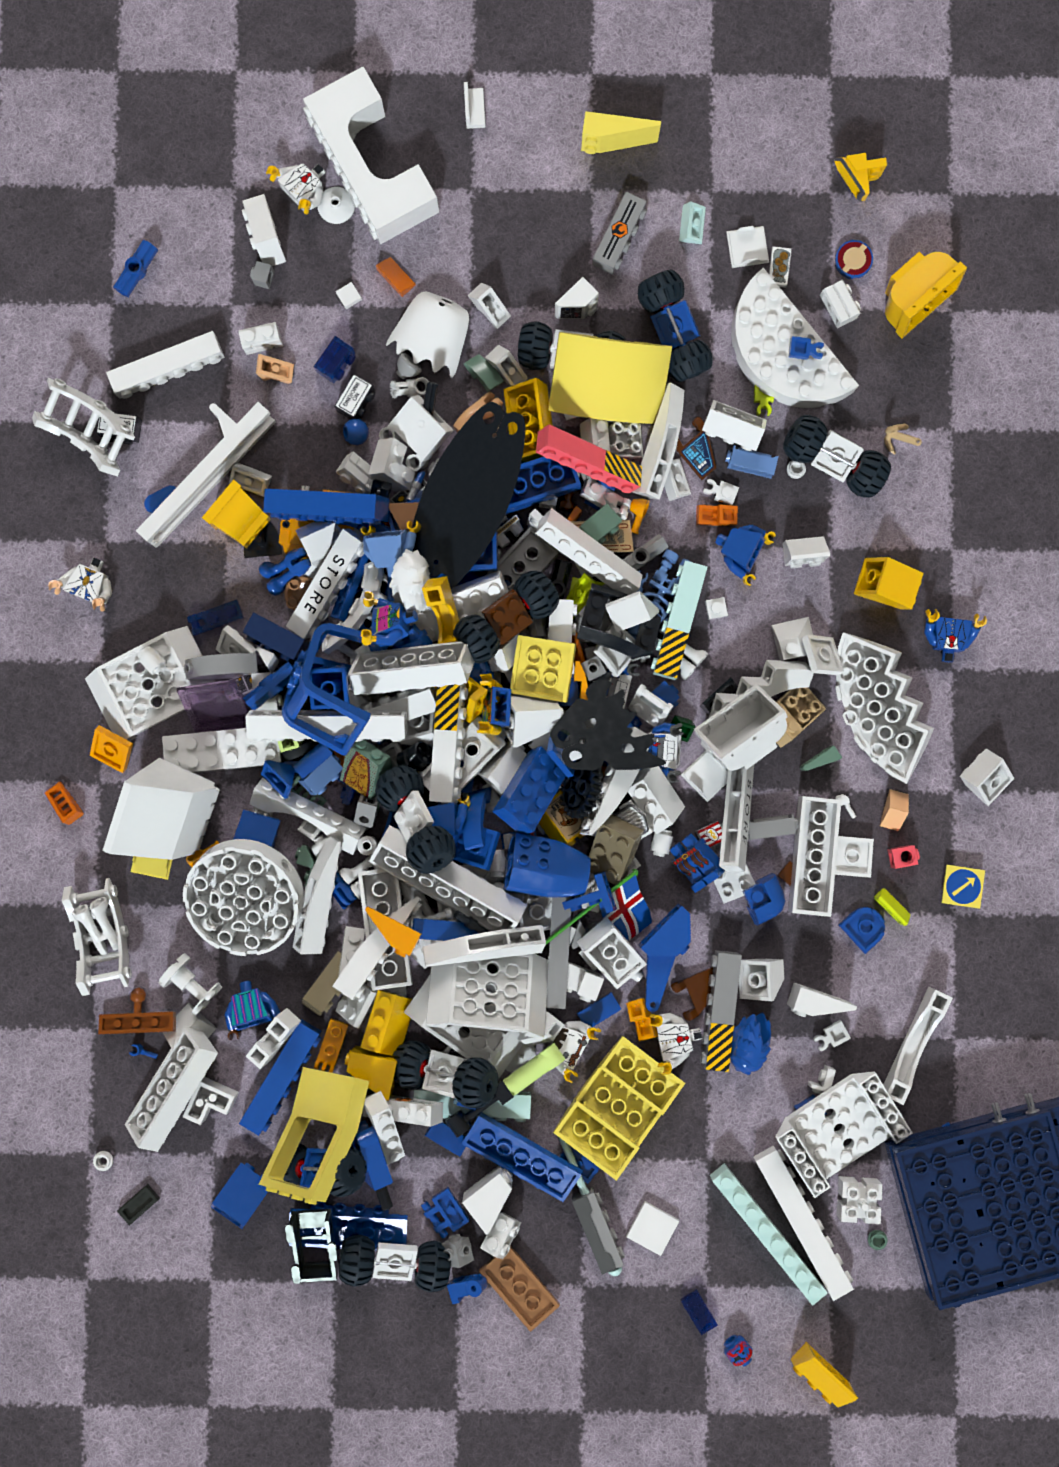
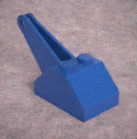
[638,903,691,1012]

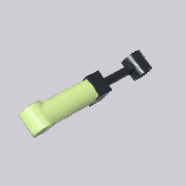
[446,1043,565,1138]

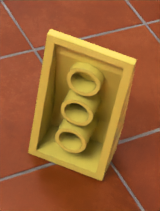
[581,111,661,154]

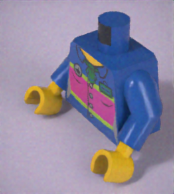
[361,591,418,648]

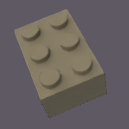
[589,814,644,885]

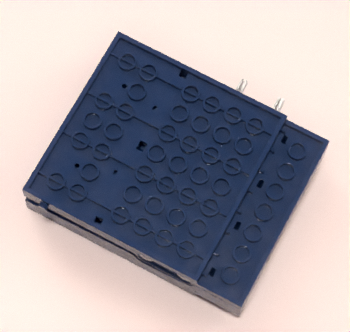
[884,1093,1059,1310]

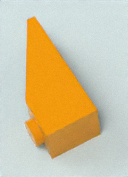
[365,906,422,958]

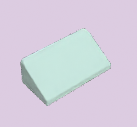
[679,201,706,244]

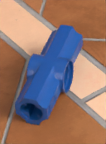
[113,240,158,297]
[243,662,293,710]

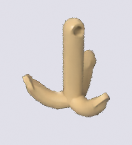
[884,424,922,455]

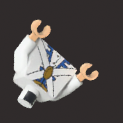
[48,557,112,612]

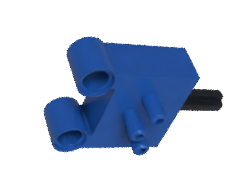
[352,1120,393,1211]

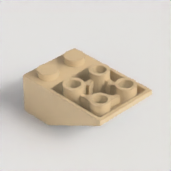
[775,687,826,748]

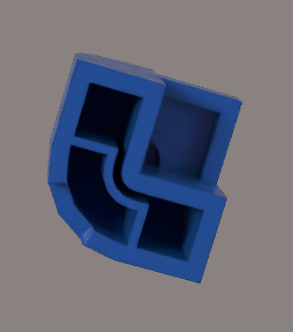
[742,873,786,926]

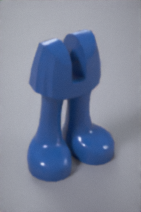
[259,548,312,596]

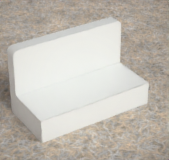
[464,82,485,129]

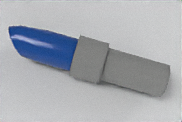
[406,471,425,502]

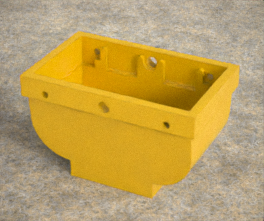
[885,252,967,339]
[202,479,271,549]

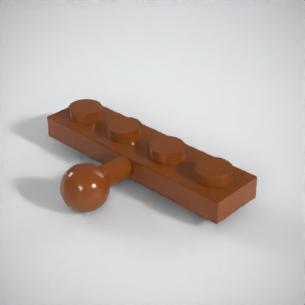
[98,988,176,1034]

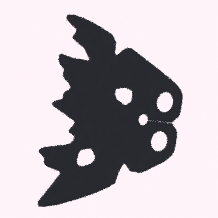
[550,671,666,770]

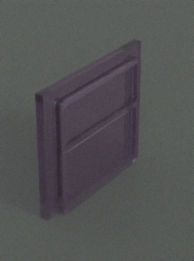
[177,679,249,733]

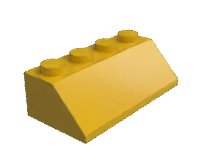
[503,378,553,462]

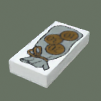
[769,247,791,288]

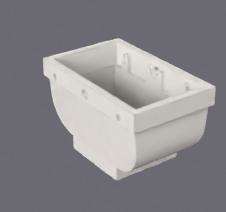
[694,684,788,771]

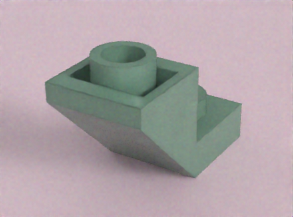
[295,844,316,887]

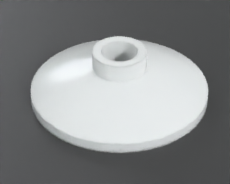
[317,187,355,224]

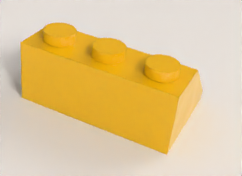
[360,990,412,1056]
[791,1342,858,1407]

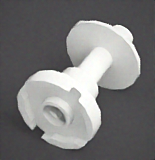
[158,953,222,1015]

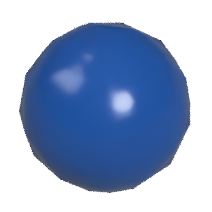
[343,419,369,446]

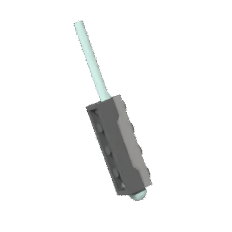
[558,1137,625,1276]

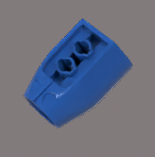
[503,833,591,898]

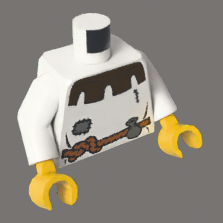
[549,1021,601,1083]

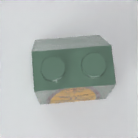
[340,739,392,800]

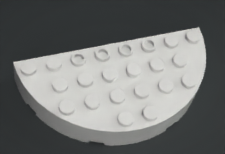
[731,268,859,408]

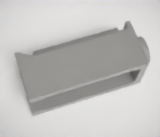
[748,814,798,840]

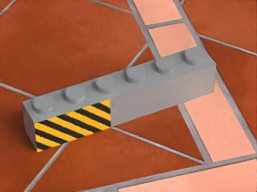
[700,950,742,1072]

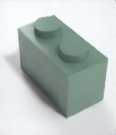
[579,504,622,545]

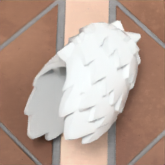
[389,549,430,615]

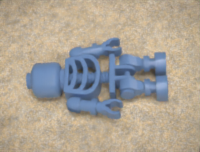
[627,549,691,639]

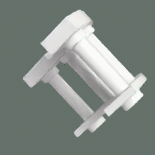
[32,378,135,477]
[322,562,395,665]
[62,878,132,996]

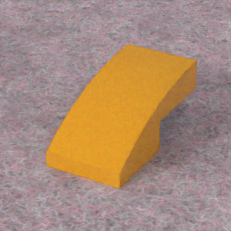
[573,661,588,700]
[626,998,658,1041]

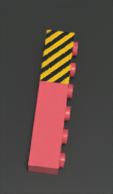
[536,424,642,494]

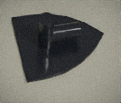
[244,521,282,558]

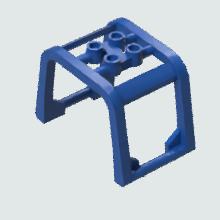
[282,623,389,756]

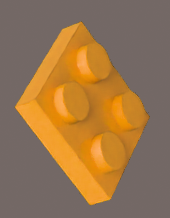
[90,725,133,773]

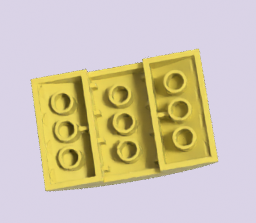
[548,332,672,424]
[553,1036,685,1181]

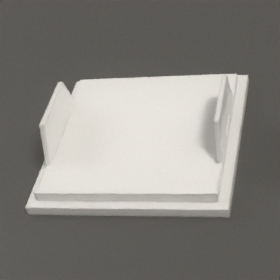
[726,226,769,268]
[681,750,728,802]

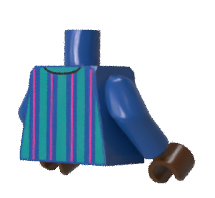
[224,981,281,1040]

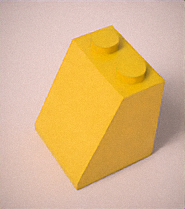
[854,557,923,609]
[344,1045,397,1101]

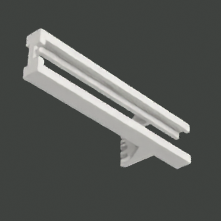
[136,402,276,548]

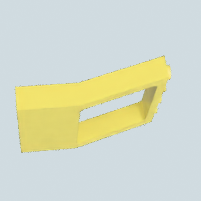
[258,1067,369,1205]

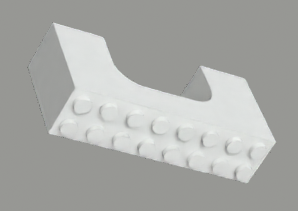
[303,67,439,244]

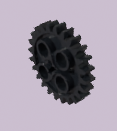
[560,758,603,819]

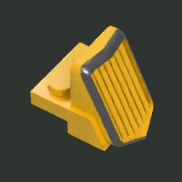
[834,153,887,201]

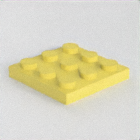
[510,635,576,703]

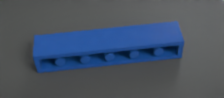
[239,1019,322,1136]

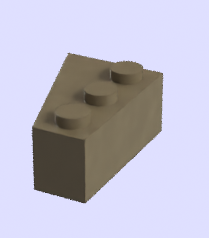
[301,951,341,1017]

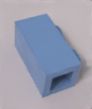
[298,755,343,795]

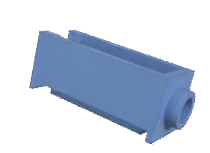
[725,445,779,479]

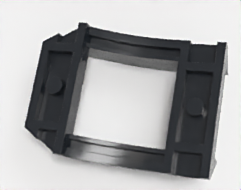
[577,583,661,659]

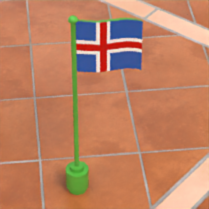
[494,869,652,974]

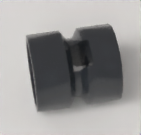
[396,741,432,771]

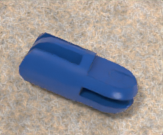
[332,871,357,909]

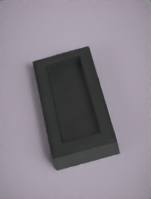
[117,1184,160,1226]

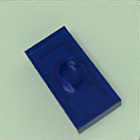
[680,1289,718,1336]

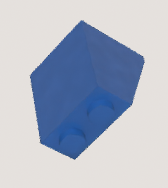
[310,665,350,710]
[211,1162,268,1229]

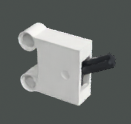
[379,382,454,472]

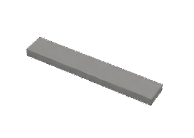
[546,896,572,1009]

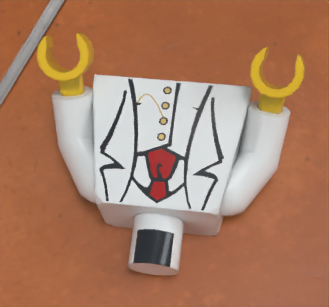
[266,164,325,215]
[650,1013,702,1075]

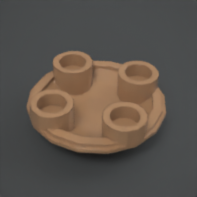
[284,576,313,611]

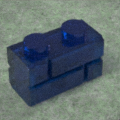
[313,336,356,384]

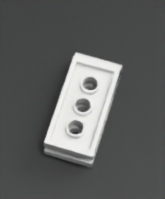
[420,716,507,804]

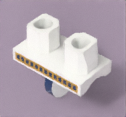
[498,515,524,549]

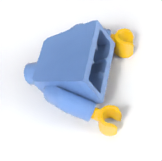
[361,520,421,577]

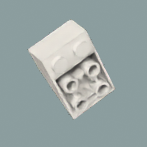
[580,418,643,460]

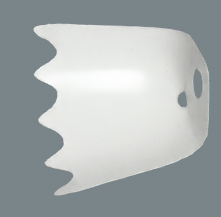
[386,291,469,378]

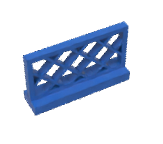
[330,554,388,630]

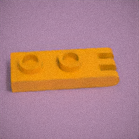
[314,1018,349,1073]

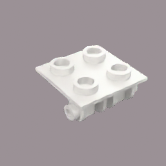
[714,864,755,903]

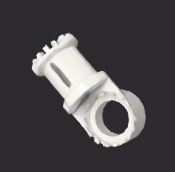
[390,377,429,398]

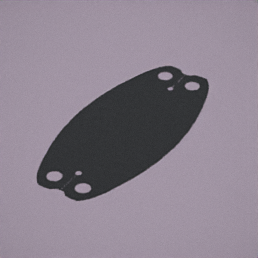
[412,402,525,589]

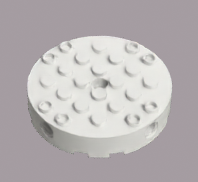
[183,839,304,956]

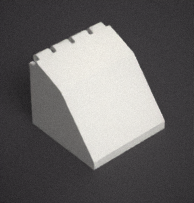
[103,758,220,860]

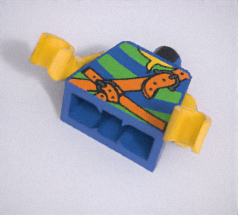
[477,673,511,735]

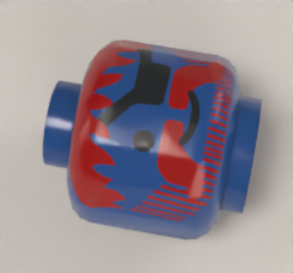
[724,1335,753,1366]

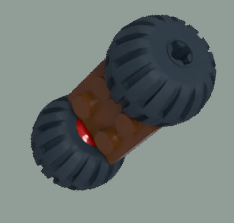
[453,571,559,663]

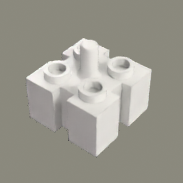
[836,1176,882,1224]

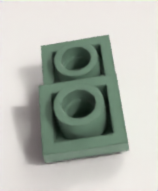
[464,354,504,393]

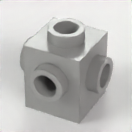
[442,1234,474,1268]

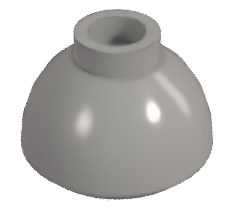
[396,353,422,380]

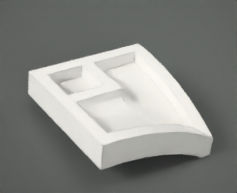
[593,622,635,678]

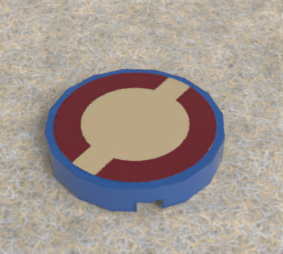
[835,240,873,279]

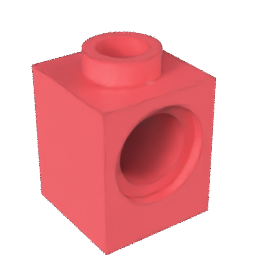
[887,845,920,869]

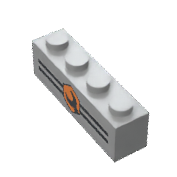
[592,192,648,275]

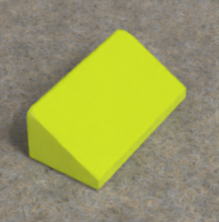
[874,888,910,926]

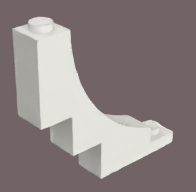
[701,660,813,754]

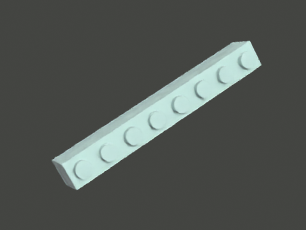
[710,1163,827,1306]

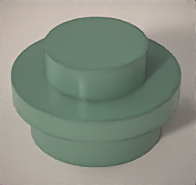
[867,1230,888,1250]

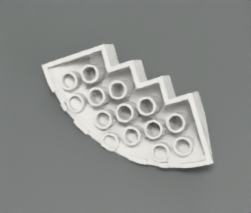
[836,632,934,784]

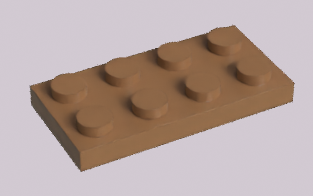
[479,1245,560,1332]

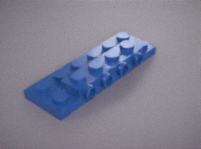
[461,1112,583,1202]
[289,1202,408,1251]

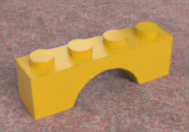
[422,576,459,644]

